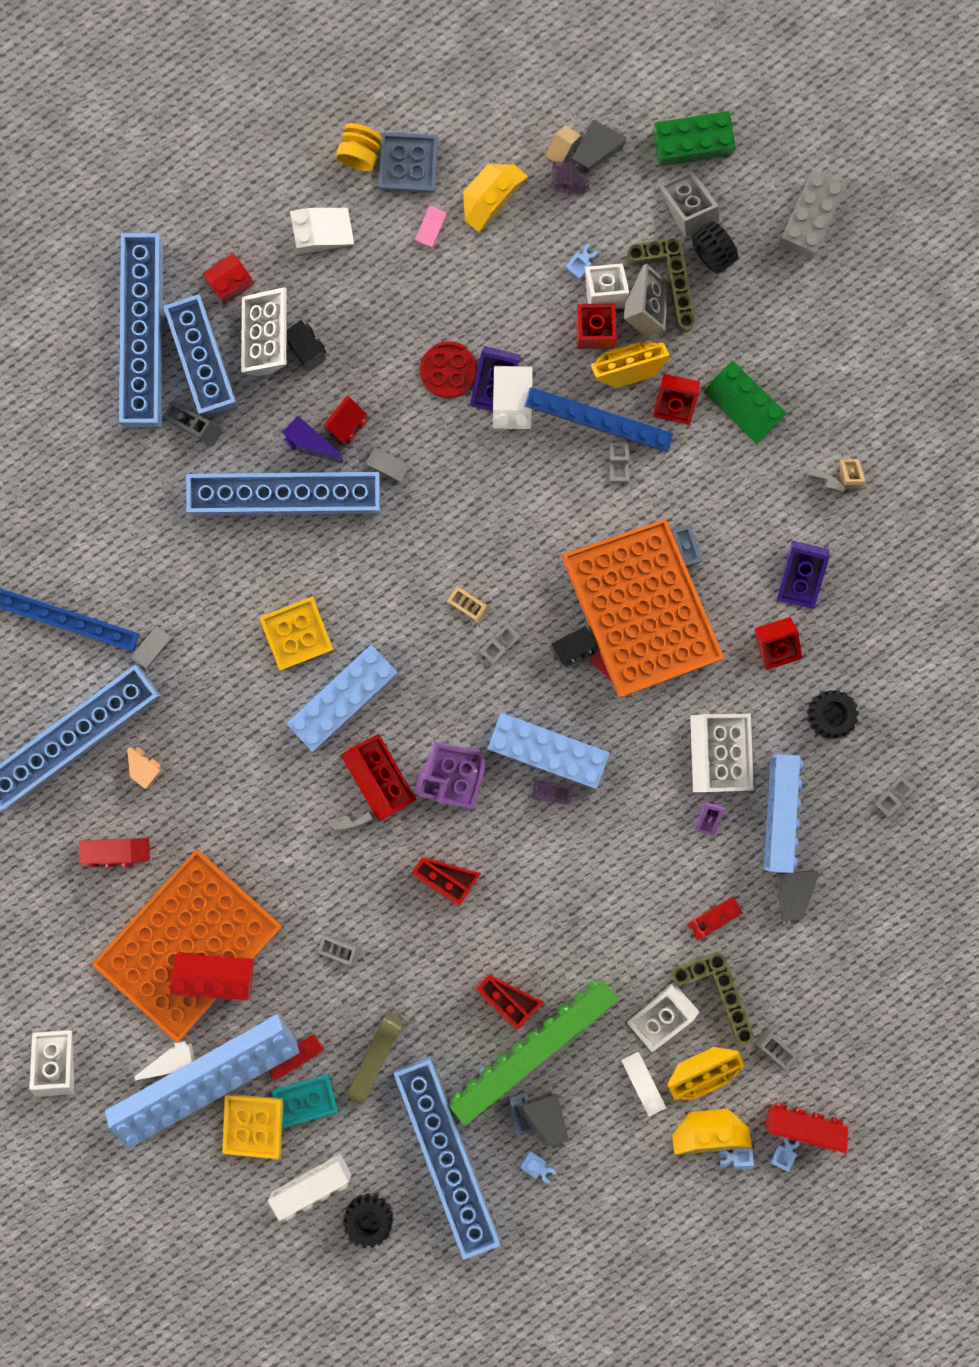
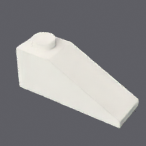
[135,1041,195,1081]
[621,1052,666,1116]

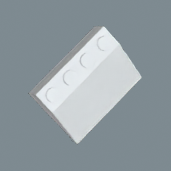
[241,288,286,376]
[690,714,754,792]

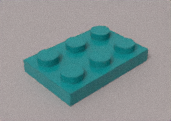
[272,1073,339,1128]

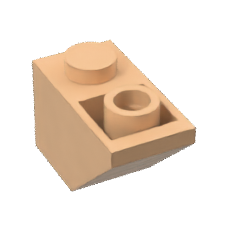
[127,747,163,789]

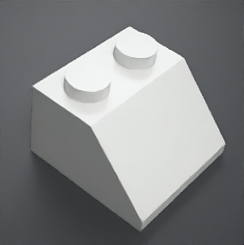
[585,263,629,309]

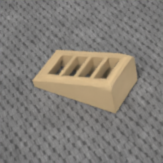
[447,586,490,624]

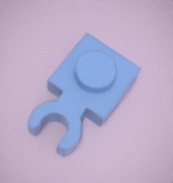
[565,244,598,280]
[770,1138,800,1172]
[719,1148,754,1170]
[520,1150,556,1183]

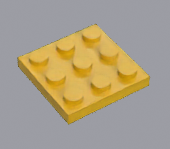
[259,596,334,671]
[222,1094,283,1159]

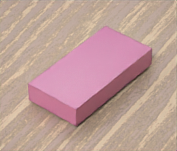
[415,206,447,248]

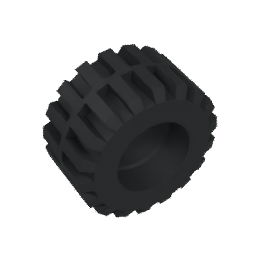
[691,221,739,274]
[807,690,859,739]
[343,1193,393,1249]

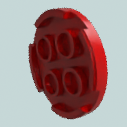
[420,341,477,398]

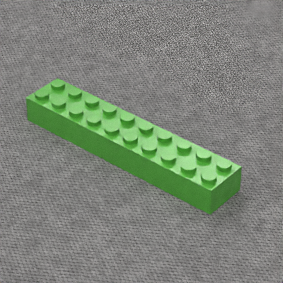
[449,978,618,1126]

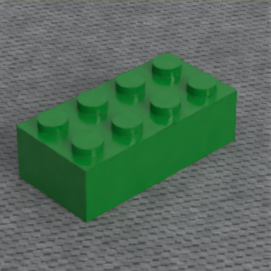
[653,111,736,166]

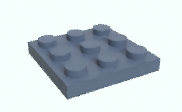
[378,132,438,193]

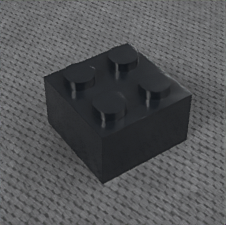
[286,320,327,372]
[550,626,596,668]

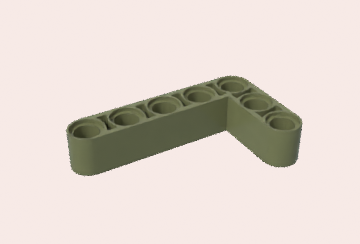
[626,238,695,333]
[671,952,754,1045]
[346,1010,405,1105]

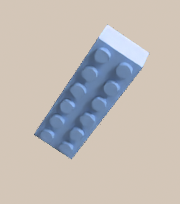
[163,294,238,418]
[286,645,398,752]
[487,713,610,789]
[764,754,803,873]

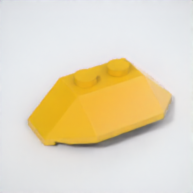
[463,164,528,233]
[591,341,670,388]
[667,1047,745,1100]
[672,1109,752,1155]

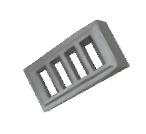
[317,935,362,967]
[754,1029,798,1071]

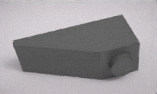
[163,401,223,447]

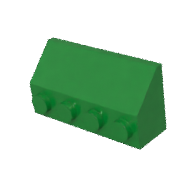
[703,360,787,444]

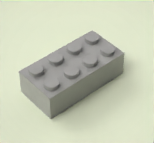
[778,170,847,259]

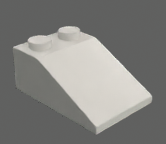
[290,208,354,254]
[493,366,532,429]
[627,982,699,1052]
[30,1030,74,1097]

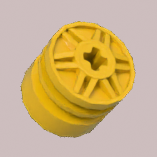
[335,123,383,171]

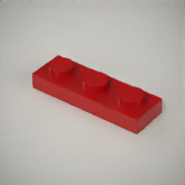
[268,1033,324,1082]

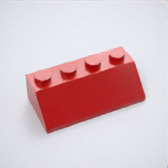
[341,734,417,822]
[170,953,254,1001]
[764,1102,848,1154]

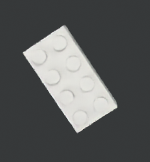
[268,1154,352,1221]

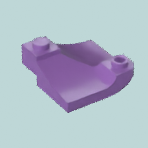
[414,741,485,809]

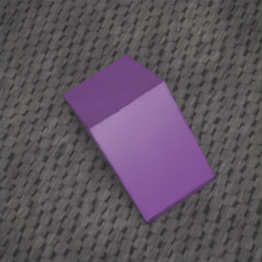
[695,802,725,836]

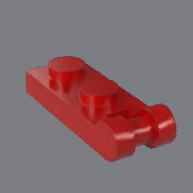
[687,896,743,940]

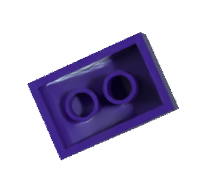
[470,346,521,412]
[282,416,344,463]
[777,540,830,609]

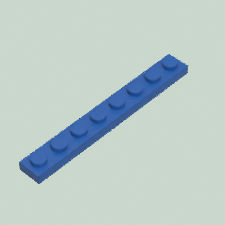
[524,387,673,452]
[0,588,140,652]

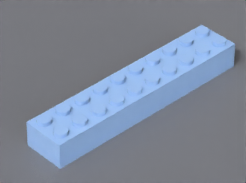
[119,233,163,427]
[186,472,381,516]
[0,665,162,812]
[105,1014,300,1149]
[394,1056,500,1260]

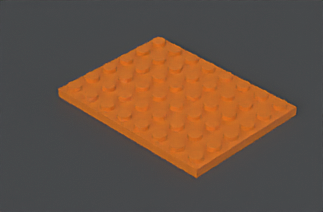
[561,518,724,698]
[91,848,282,1043]

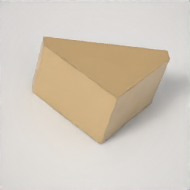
[545,125,581,167]
[840,459,866,489]

